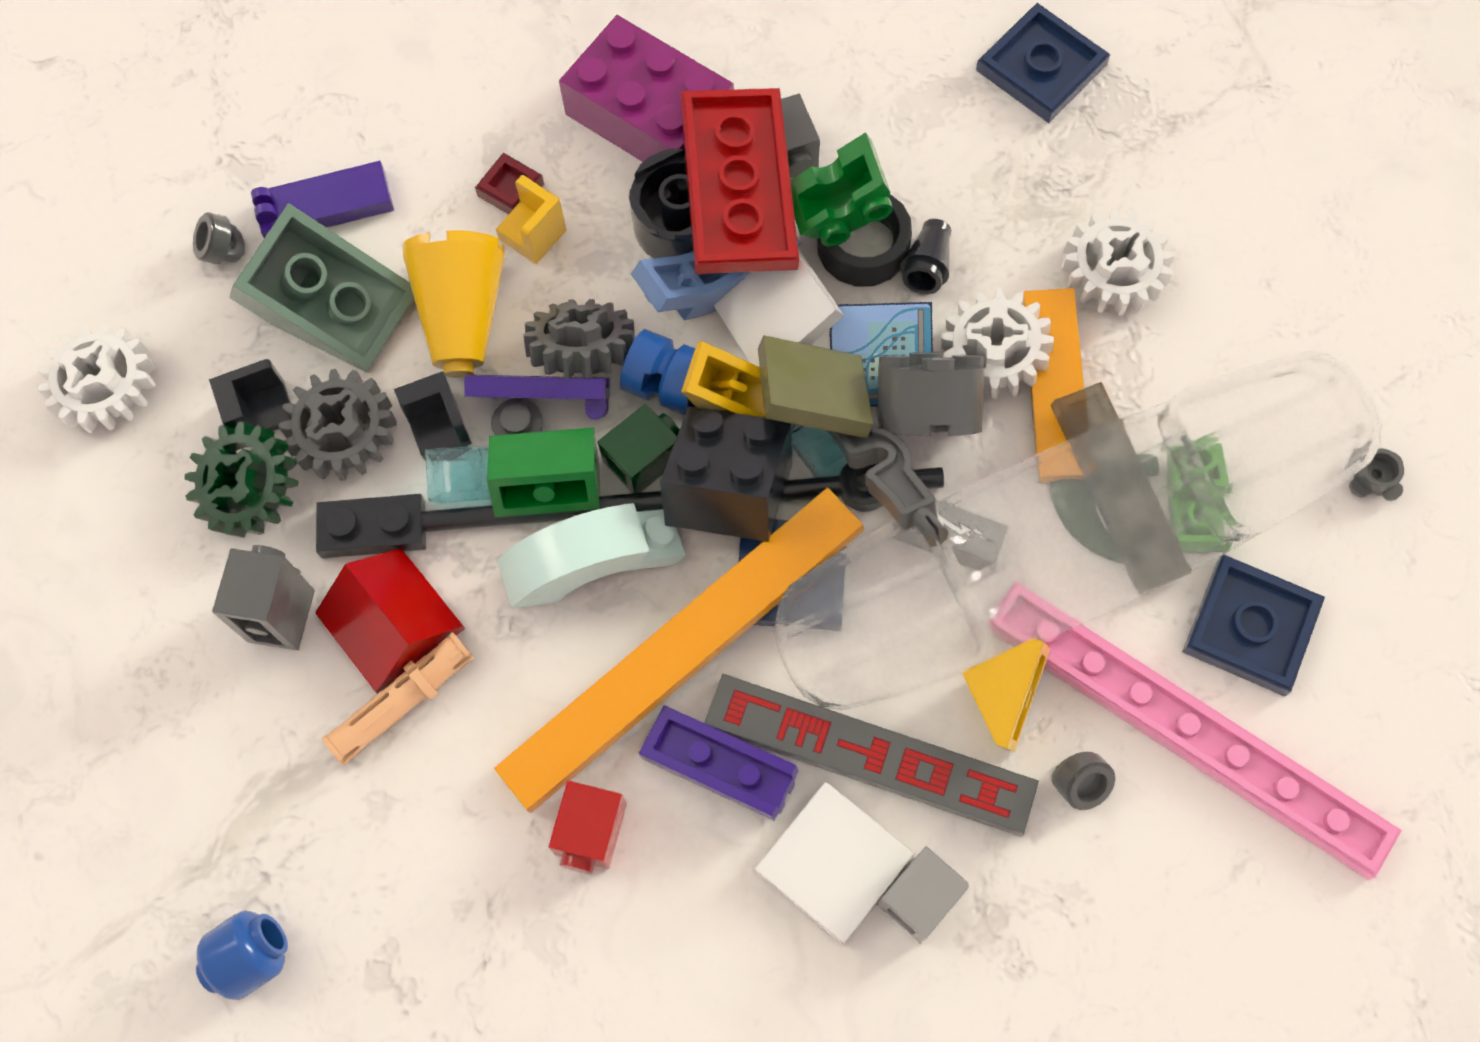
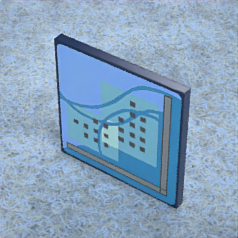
[829,302,933,407]

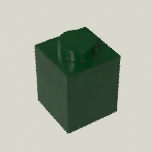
[597,403,679,493]

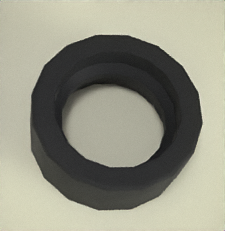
[817,194,912,287]

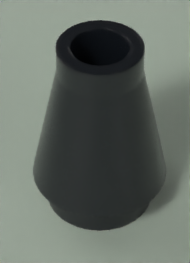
[900,219,952,294]

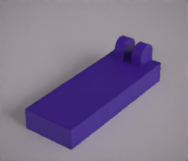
[251,160,395,238]
[464,375,610,420]
[638,705,799,821]

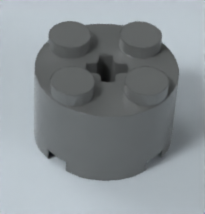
[877,352,985,436]

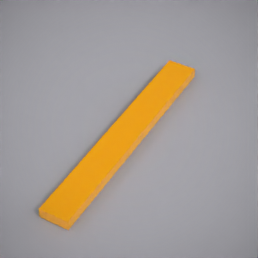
[494,487,864,813]

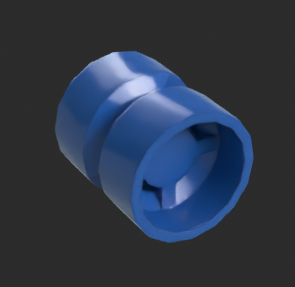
[620,329,696,415]

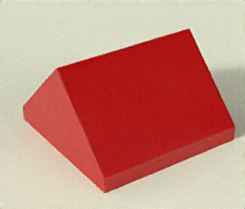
[315,548,465,694]

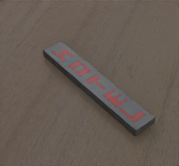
[704,673,1039,837]

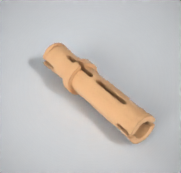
[322,632,475,766]

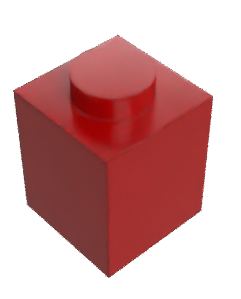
[548,780,627,874]

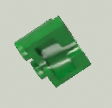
[790,132,893,247]

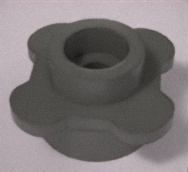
[1349,448,1404,501]

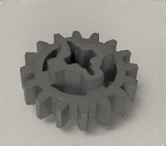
[523,299,635,379]
[279,369,397,481]

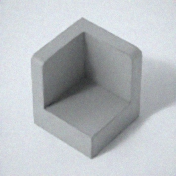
[877,846,969,944]

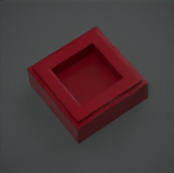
[475,152,544,215]

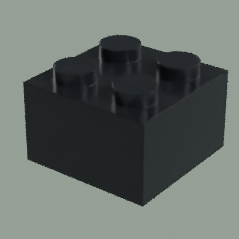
[660,406,792,542]

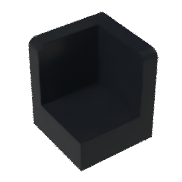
[209,359,291,431]
[394,371,472,461]

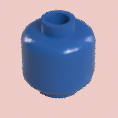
[196,910,288,1000]

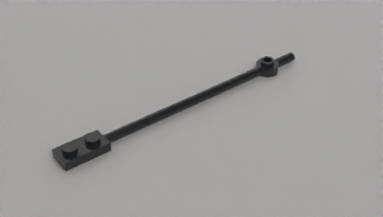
[316,463,944,558]

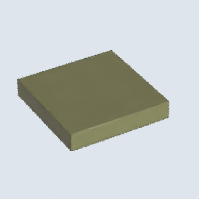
[758,335,874,438]

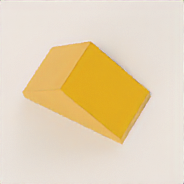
[681,341,765,417]
[962,638,1051,752]

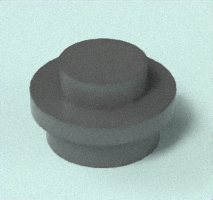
[491,398,543,436]

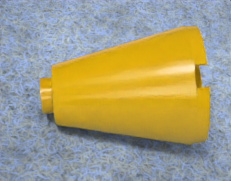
[402,230,505,377]

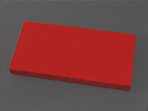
[680,88,799,274]

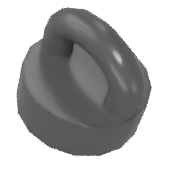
[193,212,245,264]
[1051,751,1116,810]

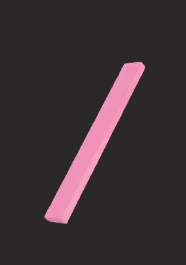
[984,582,1402,880]

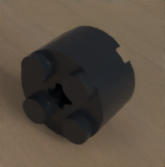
[629,149,693,258]

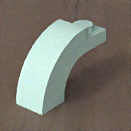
[497,503,686,609]

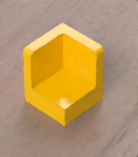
[496,175,567,264]

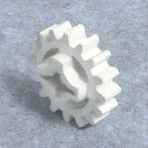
[1061,208,1175,315]
[941,288,1054,399]
[37,322,156,433]

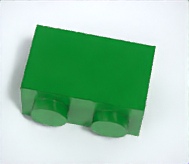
[486,427,600,518]

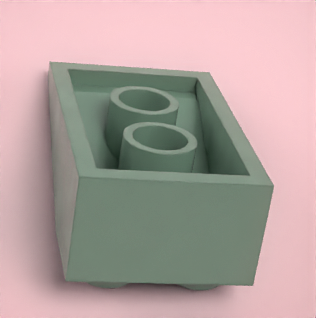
[229,203,414,372]

